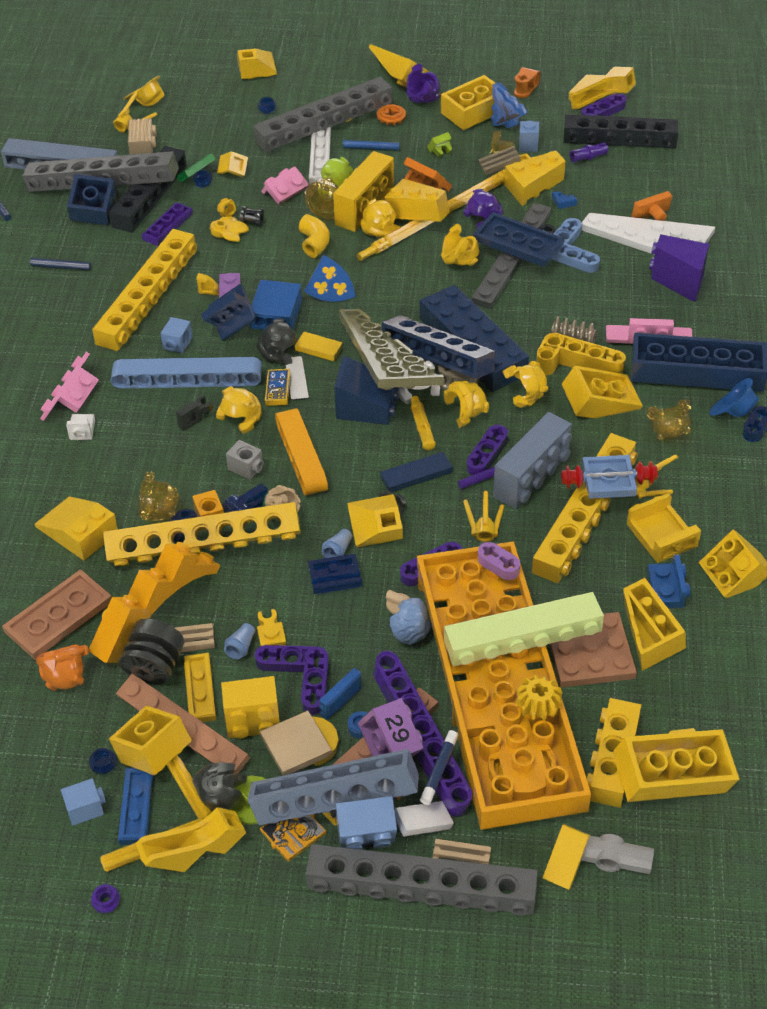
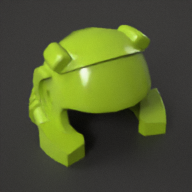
[316,157,353,195]

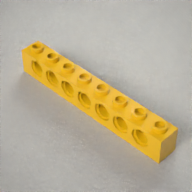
[92,229,197,351]
[532,433,638,583]
[103,502,301,566]

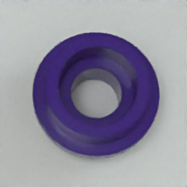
[91,884,120,913]

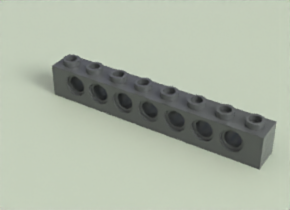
[253,77,392,152]
[22,151,179,192]
[306,844,537,916]

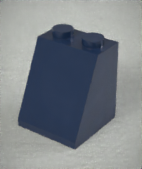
[334,356,400,425]

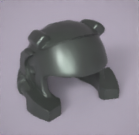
[257,319,296,366]
[192,762,247,811]

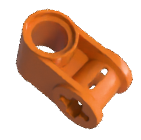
[514,67,541,98]

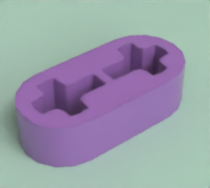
[478,542,520,580]

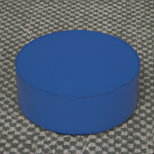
[348,711,368,739]

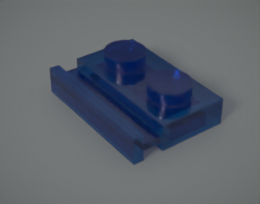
[308,554,362,594]

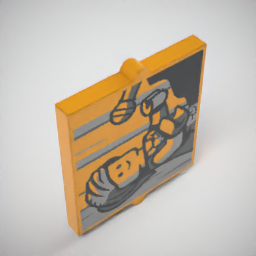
[260,814,326,862]

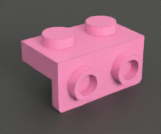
[261,167,309,205]

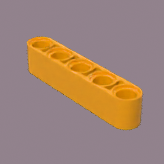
[275,408,328,496]

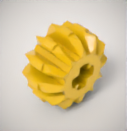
[516,674,562,721]

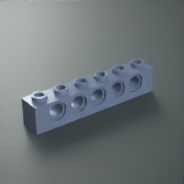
[248,749,419,825]

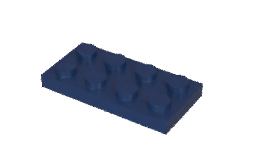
[473,212,564,267]

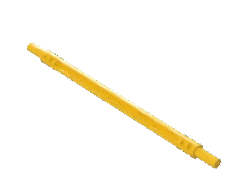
[357,169,505,261]

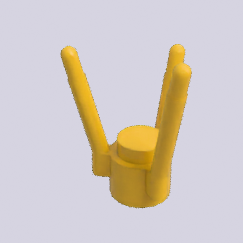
[113,91,157,132]
[635,455,678,499]
[463,491,504,542]

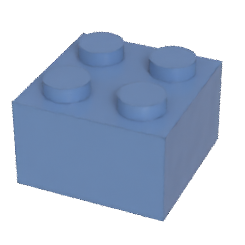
[336,796,397,850]

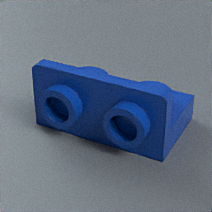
[647,555,690,608]

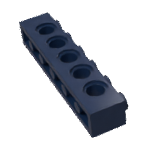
[382,315,495,379]

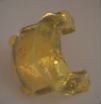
[304,178,339,220]
[646,399,691,440]
[138,471,179,521]

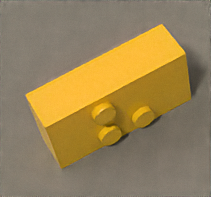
[333,151,394,232]
[613,729,739,802]

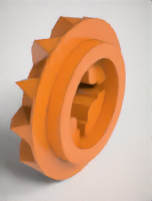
[377,104,406,125]

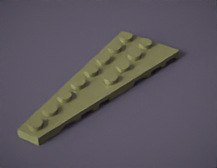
[339,309,444,390]

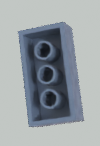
[493,412,572,509]

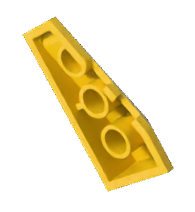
[369,44,429,88]

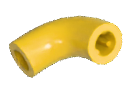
[299,214,330,258]

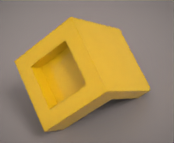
[217,151,248,177]

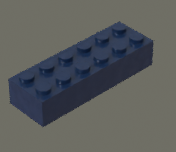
[420,284,529,392]
[631,333,767,392]

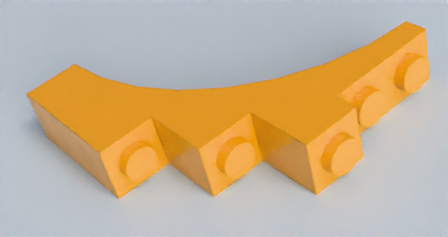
[88,542,220,663]

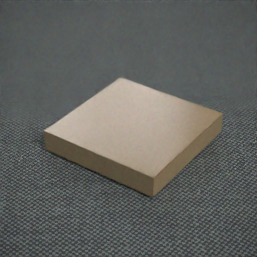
[260,711,332,776]

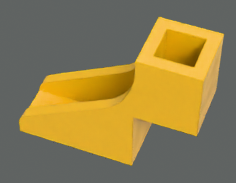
[569,67,636,109]
[135,807,246,872]

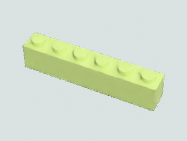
[444,592,604,666]

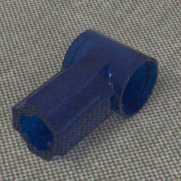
[222,484,268,513]

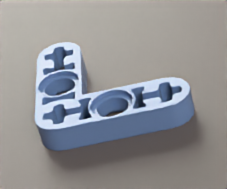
[552,218,600,273]

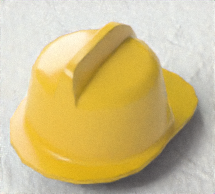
[123,76,165,106]

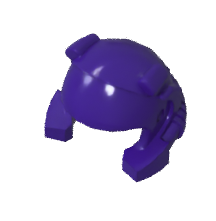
[406,63,440,103]
[463,189,503,229]

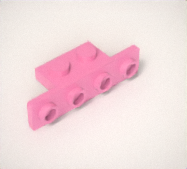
[606,318,692,343]
[40,352,99,421]

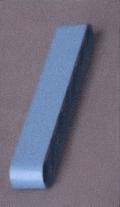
[111,357,262,388]

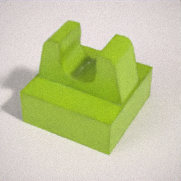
[427,132,452,157]

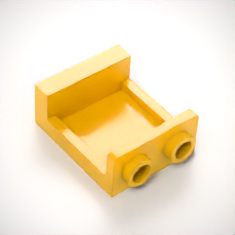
[627,493,701,563]

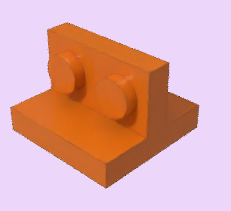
[403,157,452,192]

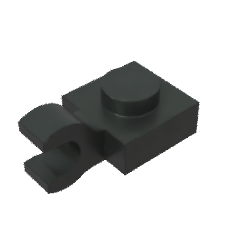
[176,395,213,432]

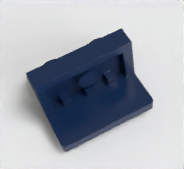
[201,284,256,340]

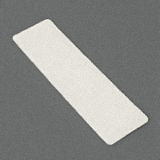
[286,356,309,399]

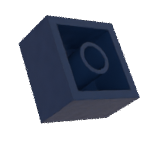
[67,174,117,225]

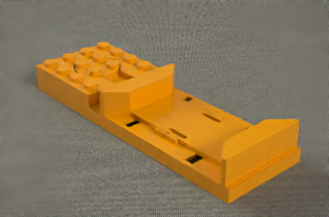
[417,542,591,830]

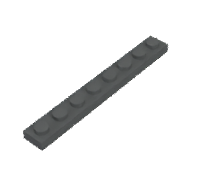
[472,203,552,309]

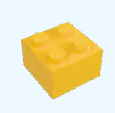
[221,676,280,739]
[109,705,192,775]

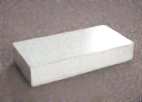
[394,801,454,836]

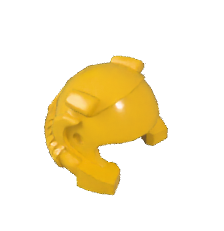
[360,198,400,238]
[441,224,480,266]
[502,361,548,408]
[444,381,489,428]
[216,386,261,434]

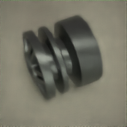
[118,619,185,685]

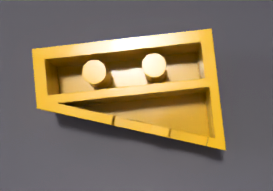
[504,151,566,206]
[623,578,686,671]

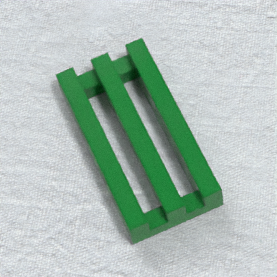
[177,154,215,183]

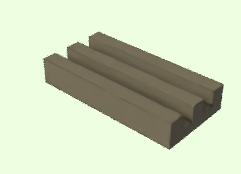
[479,146,521,176]

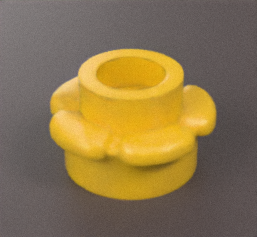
[217,198,236,217]

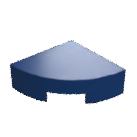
[551,191,577,209]

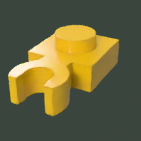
[257,609,286,646]

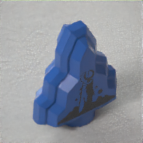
[491,82,528,128]

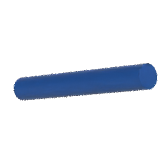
[343,140,400,151]

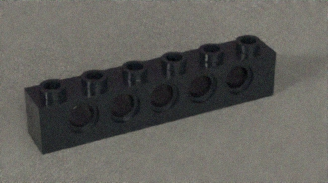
[563,114,679,148]
[109,146,187,233]

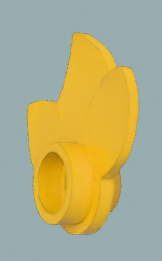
[210,216,249,242]

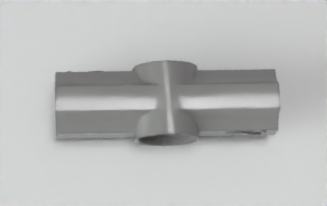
[581,834,654,874]

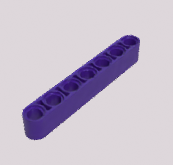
[373,651,472,817]

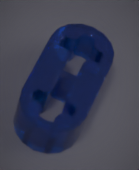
[742,406,767,442]

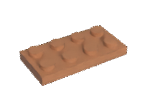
[2,569,112,660]

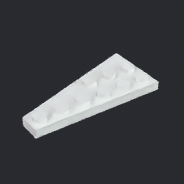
[581,213,715,255]

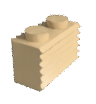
[128,118,157,155]

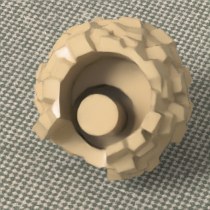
[263,485,301,523]

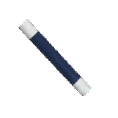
[420,730,459,805]

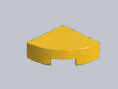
[196,273,219,295]

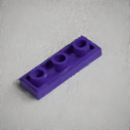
[142,202,193,246]

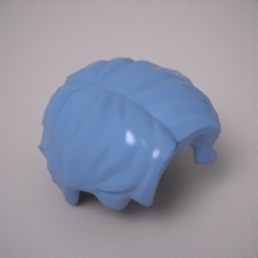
[390,598,431,645]

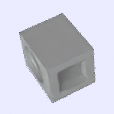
[226,440,264,480]

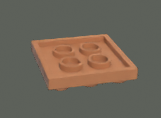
[549,612,637,688]

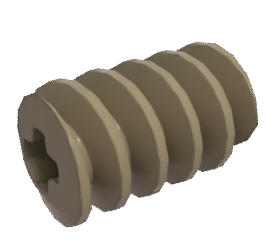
[551,316,597,344]

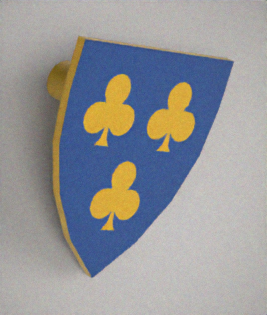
[304,255,356,302]

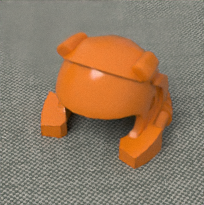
[36,644,89,691]

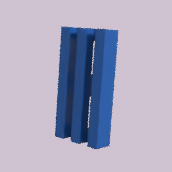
[319,668,362,720]

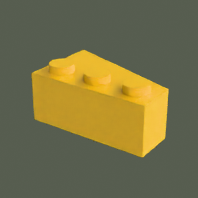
[385,179,449,222]

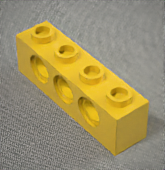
[587,698,641,808]

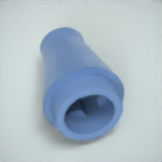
[322,529,352,562]
[224,623,255,660]

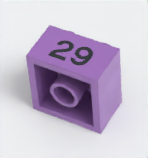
[358,698,423,757]

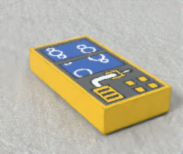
[265,369,291,406]

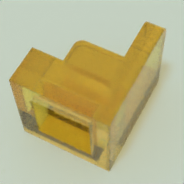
[491,131,515,154]

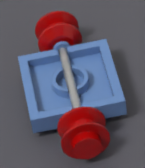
[561,455,658,499]

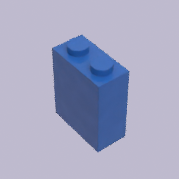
[250,280,302,330]

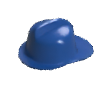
[709,378,759,417]

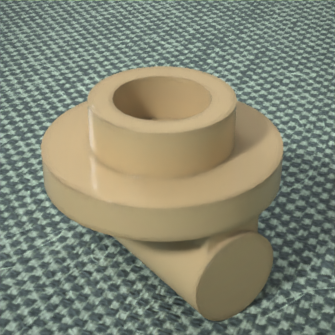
[386,590,410,614]

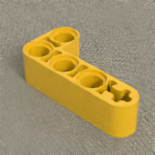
[536,333,626,375]

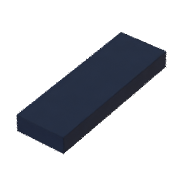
[380,452,453,492]

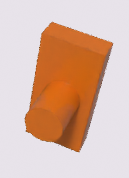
[632,191,672,221]

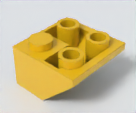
[237,49,277,79]
[347,494,403,548]
[698,530,767,598]

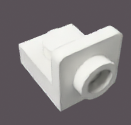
[66,414,95,440]

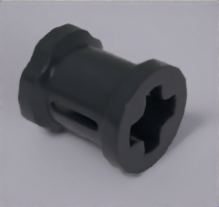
[240,206,264,226]

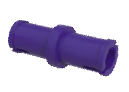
[569,142,608,163]

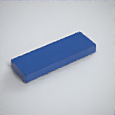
[118,768,153,845]

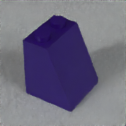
[649,234,709,302]

